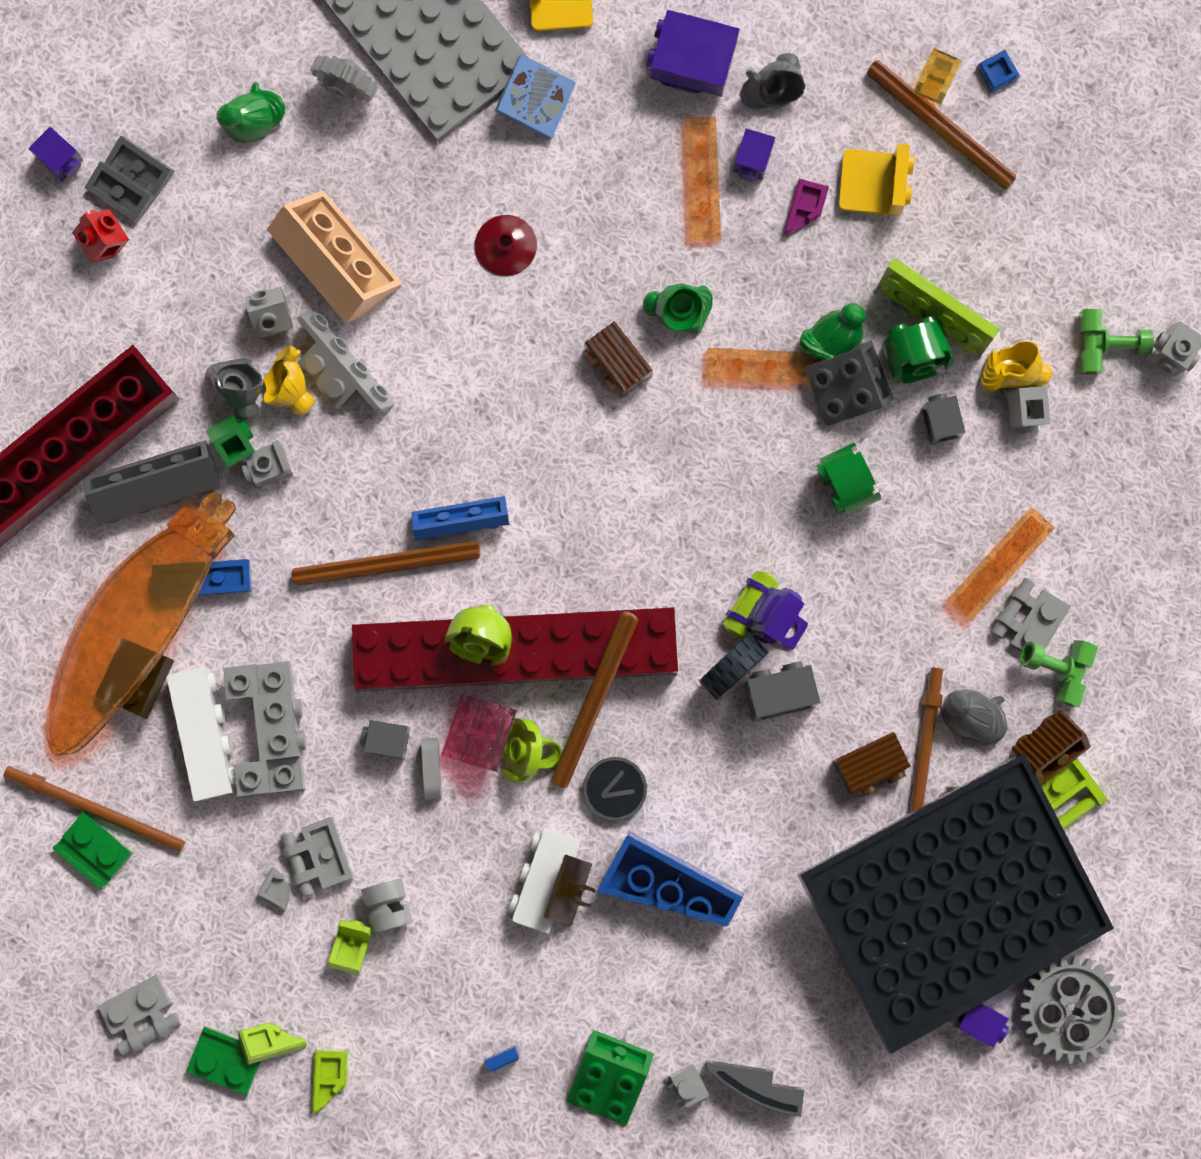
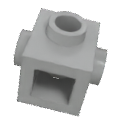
[242,287,293,339]
[1150,321,1201,376]

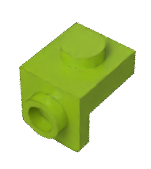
[328,920,371,976]

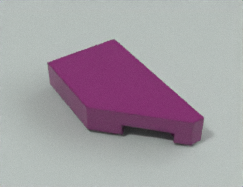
[784,178,829,236]

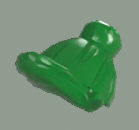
[216,82,285,143]
[643,283,713,335]
[800,303,866,361]

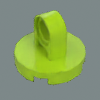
[498,718,561,783]

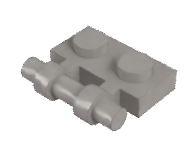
[991,578,1071,651]
[281,817,354,897]
[98,974,181,1055]

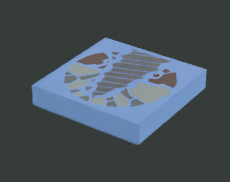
[494,54,576,140]

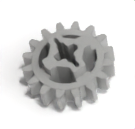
[310,55,378,102]

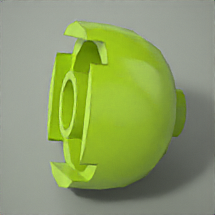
[444,604,512,665]

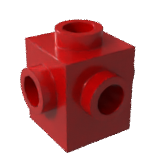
[72,209,129,263]

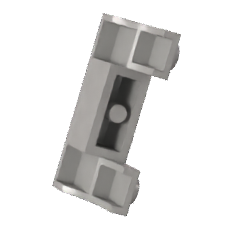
[223,661,307,797]

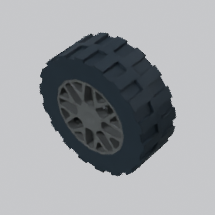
[699,633,769,700]

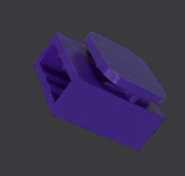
[646,9,740,97]

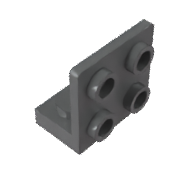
[805,340,894,426]

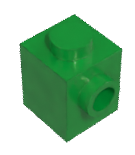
[206,415,255,468]

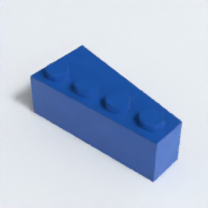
[597,831,744,926]

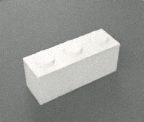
[508,828,581,934]

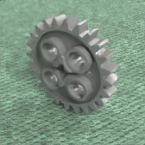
[1018,956,1127,1064]

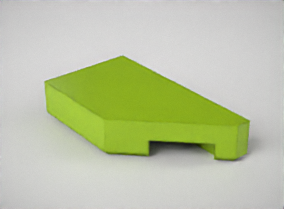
[238,1022,307,1065]
[312,1050,348,1113]

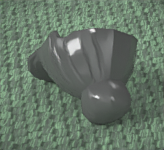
[739,53,806,109]
[205,358,262,421]
[941,689,1008,744]

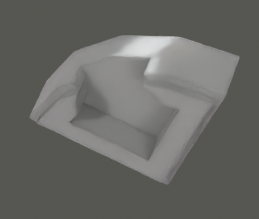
[256,867,290,911]

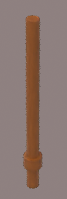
[909,667,944,814]
[3,766,186,853]

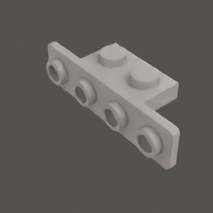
[297,311,394,413]

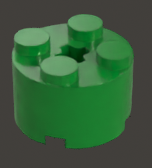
[882,316,955,384]
[816,442,882,516]

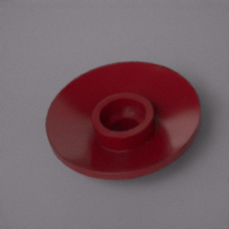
[475,215,537,276]

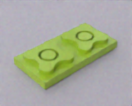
[878,258,999,356]

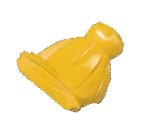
[980,341,1053,393]
[263,346,315,416]

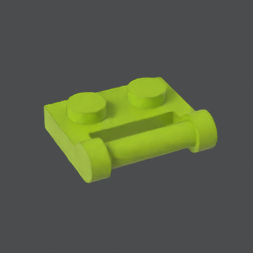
[1042,758,1108,830]

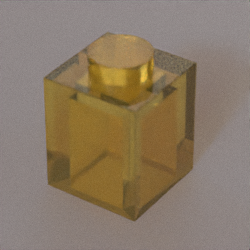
[913,48,962,105]

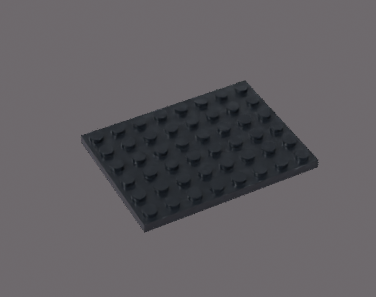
[797,753,1114,1054]

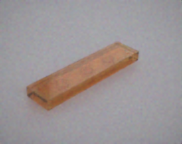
[685,117,721,241]
[706,347,820,385]
[946,507,1055,622]

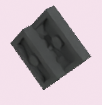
[84,135,175,222]

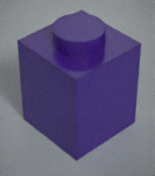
[28,127,83,182]
[733,128,776,182]
[954,1003,1009,1048]

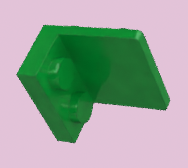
[566,1030,654,1125]

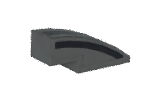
[706,1060,804,1117]

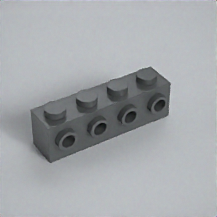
[83,440,221,525]

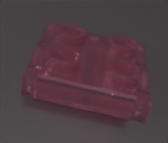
[441,694,517,772]

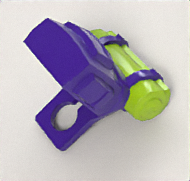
[722,571,808,649]

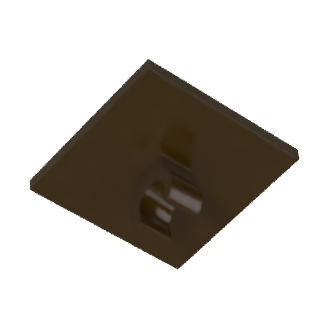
[544,854,596,925]

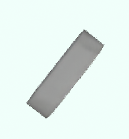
[422,738,442,800]

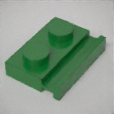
[52,812,133,890]
[186,1026,261,1095]

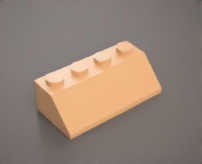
[266,190,402,323]

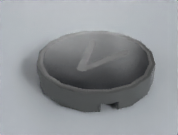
[583,757,647,821]

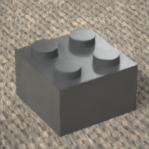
[744,661,821,722]

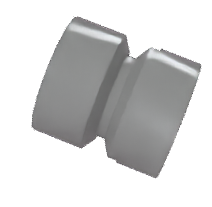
[361,878,413,934]

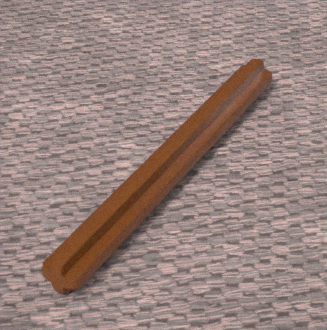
[867,60,1017,189]
[291,541,481,586]
[552,611,638,788]

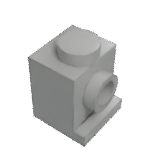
[1003,386,1050,434]
[241,440,293,488]
[664,1063,710,1108]

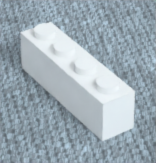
[167,666,237,803]

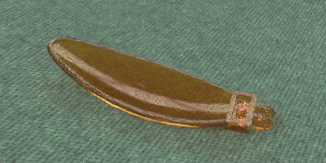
[46,491,236,756]

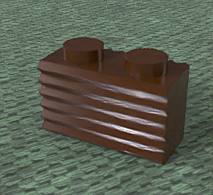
[583,321,653,398]
[1011,710,1091,786]
[833,732,911,798]

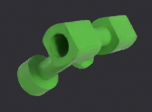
[1080,309,1154,375]
[1019,640,1098,708]

